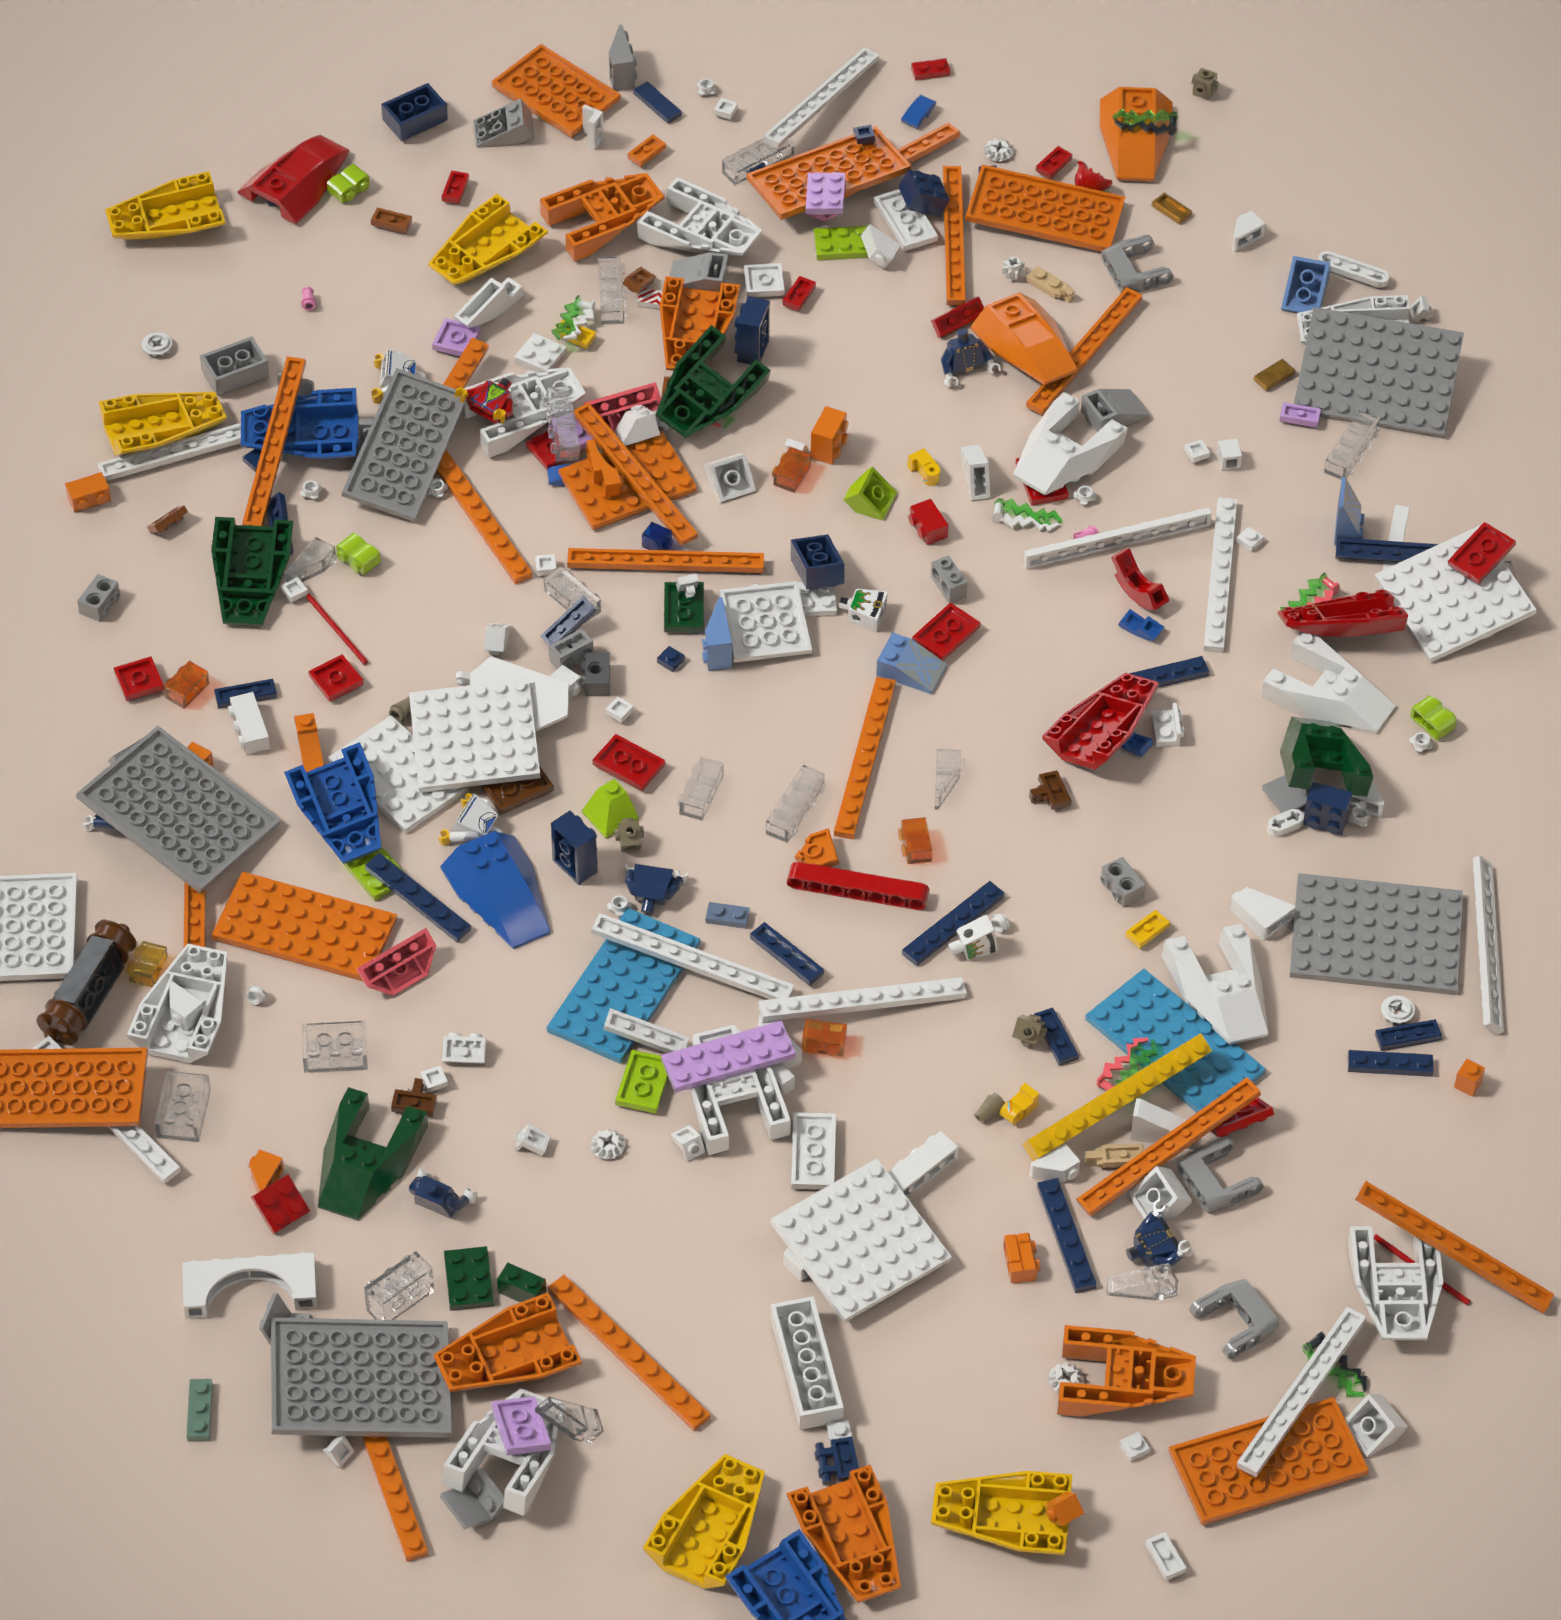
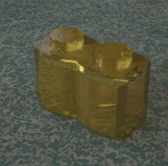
[126,941,168,987]

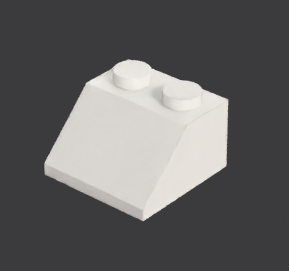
[614,405,660,446]
[703,453,756,502]
[1128,1166,1193,1221]
[1345,1394,1409,1457]

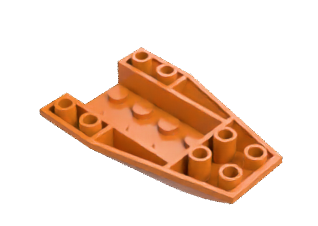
[1099,87,1173,181]
[660,276,740,371]
[971,292,1078,385]
[433,1292,582,1392]
[786,1465,901,1603]

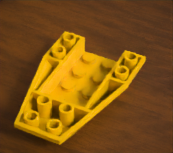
[105,171,226,240]
[428,193,548,285]
[98,392,227,456]
[643,1454,765,1589]
[931,1471,1073,1555]

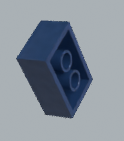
[381,83,448,141]
[734,296,770,365]
[791,534,844,590]
[551,810,598,885]

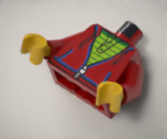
[454,378,514,424]

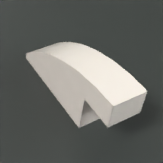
[454,277,525,328]
[758,1014,802,1096]

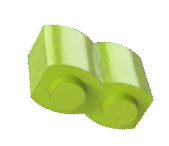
[327,164,370,204]
[336,533,381,575]
[1410,695,1457,741]

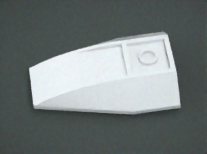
[1297,295,1410,345]
[127,943,228,1063]

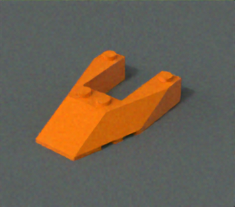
[540,173,664,262]
[1057,1325,1196,1417]

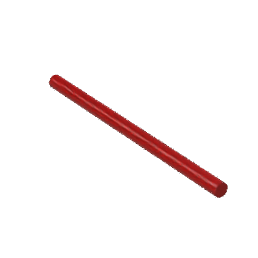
[305,593,368,665]
[1373,1234,1471,1305]

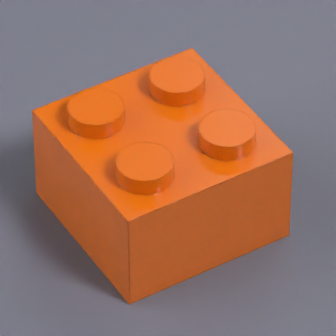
[811,406,849,465]

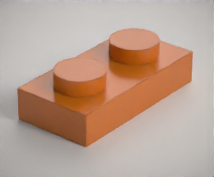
[628,134,666,167]

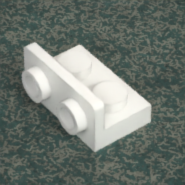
[1151,703,1184,747]
[442,1033,487,1064]

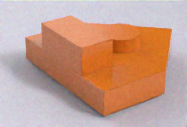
[795,828,840,867]

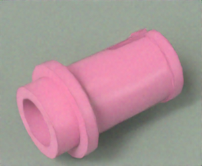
[301,287,316,311]
[1073,525,1099,539]

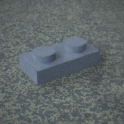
[705,902,750,929]

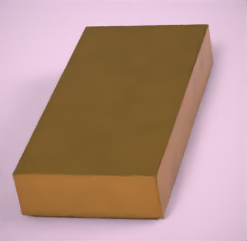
[1152,192,1192,225]
[1254,358,1295,391]

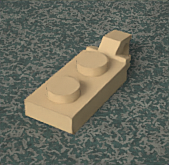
[1026,266,1075,303]
[1084,1143,1144,1168]

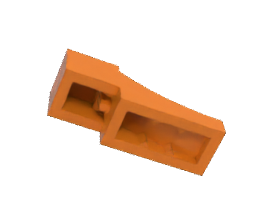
[586,439,624,497]
[294,713,324,772]

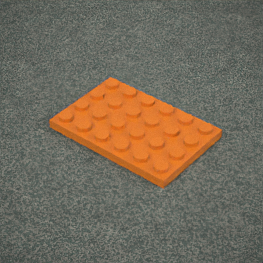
[491,44,621,138]
[558,431,697,530]

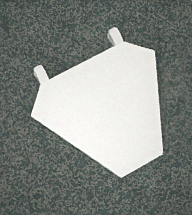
[456,656,569,732]

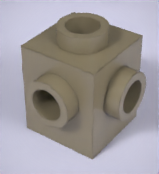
[1191,68,1219,100]
[614,818,644,851]
[1012,1014,1047,1046]

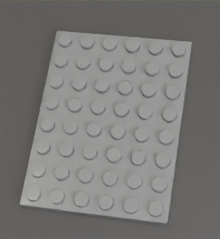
[1294,307,1464,438]
[76,726,281,893]
[1289,873,1463,995]
[271,1318,452,1438]

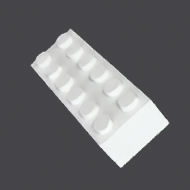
[770,1296,844,1430]

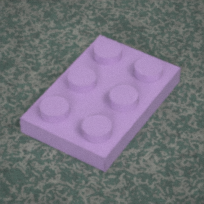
[806,172,845,214]
[491,1396,551,1455]

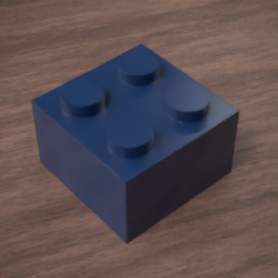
[898,170,950,217]
[1303,782,1352,835]

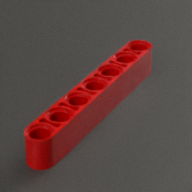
[786,862,930,910]

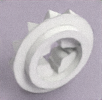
[984,138,1013,162]
[142,332,172,357]
[1381,995,1415,1026]
[591,1128,625,1159]
[1049,1362,1084,1393]

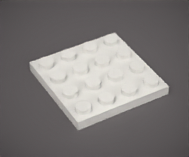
[719,581,812,663]

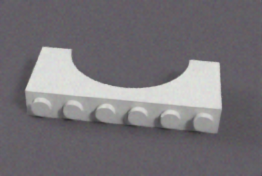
[182,1252,317,1319]

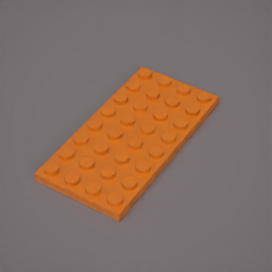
[746,126,912,220]
[965,164,1125,252]
[212,871,397,981]
[0,1047,149,1128]
[1168,1397,1369,1525]

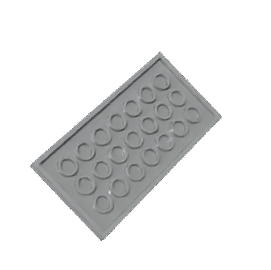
[342,368,467,522]

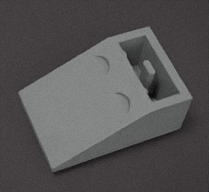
[609,24,637,91]
[473,99,534,148]
[669,252,728,292]
[1081,389,1150,432]

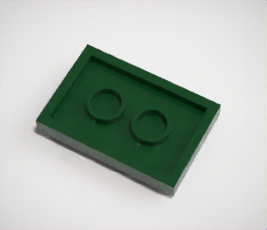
[664,582,704,633]
[444,1246,494,1311]

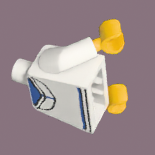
[371,349,425,403]
[438,793,503,845]

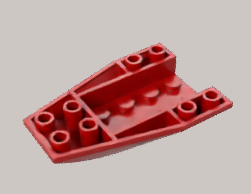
[237,135,350,224]
[1277,589,1408,637]
[1042,673,1159,770]

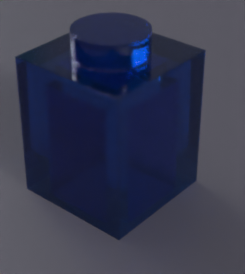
[642,522,673,550]

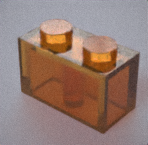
[772,447,811,493]
[164,660,210,709]
[898,817,932,865]
[802,1019,847,1057]

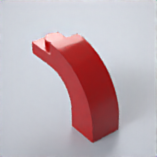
[1111,548,1170,610]

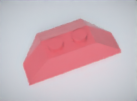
[583,382,662,432]
[356,928,437,996]

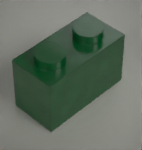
[497,1262,547,1302]

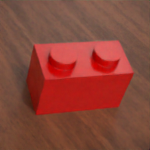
[908,499,949,545]

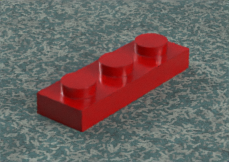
[931,296,984,338]

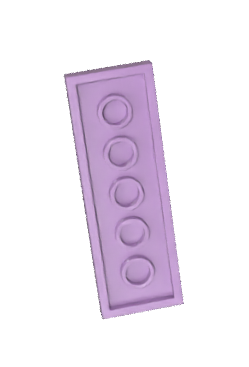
[661,1020,796,1093]

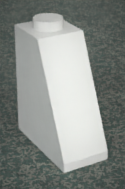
[960,444,990,501]
[1230,887,1296,941]
[1130,1098,1186,1144]

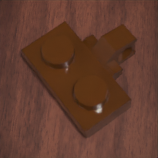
[1029,770,1072,810]
[391,1078,437,1117]

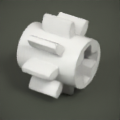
[1002,257,1025,280]

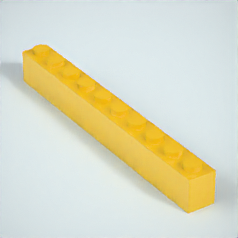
[1022,1033,1212,1161]

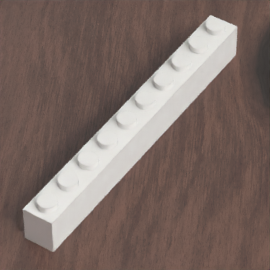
[783,1131,958,1281]

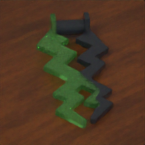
[1112,109,1178,135]
[1302,1331,1367,1397]

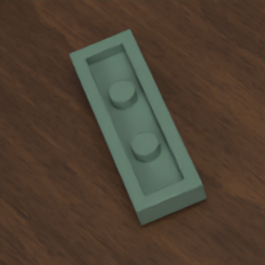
[186,1379,213,1441]

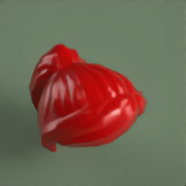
[1074,161,1113,191]

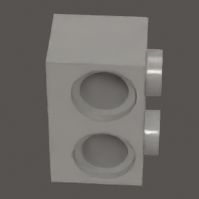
[931,555,967,603]
[77,574,121,622]
[549,628,593,669]
[1100,857,1145,907]

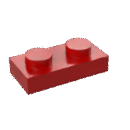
[911,58,950,81]
[1036,146,1073,179]
[442,170,469,204]
[782,276,816,311]

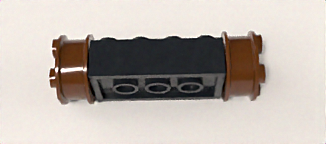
[37,919,137,1046]

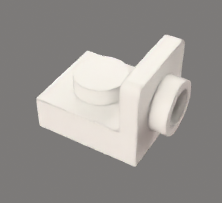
[514,1124,551,1156]
[671,1125,705,1161]

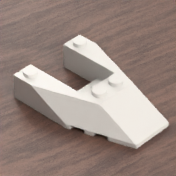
[637,177,762,256]
[462,367,586,458]
[1013,392,1128,495]
[1261,632,1396,734]
[1162,924,1268,1045]
[690,1025,791,1155]
[1348,1226,1443,1340]
[442,1389,561,1516]

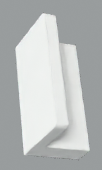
[582,105,604,150]

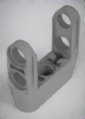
[1101,235,1174,292]
[1177,1136,1264,1212]
[1189,1279,1279,1359]

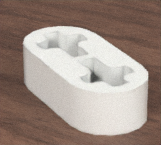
[1267,809,1304,837]

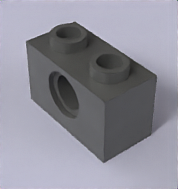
[582,652,610,696]

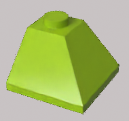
[843,466,897,520]
[582,779,639,838]

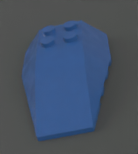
[241,388,359,459]
[284,742,382,864]
[440,831,550,949]
[725,1529,846,1620]

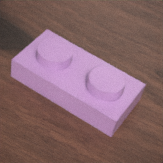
[1280,402,1321,428]

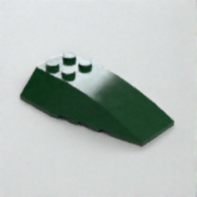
[211,517,294,626]

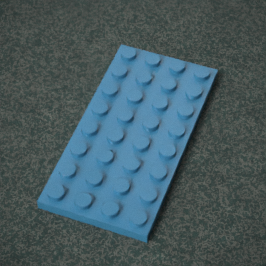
[547,907,701,1064]
[1085,969,1266,1113]

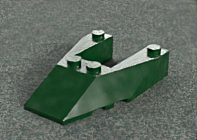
[655,325,771,439]
[1280,716,1374,797]
[318,1087,428,1221]

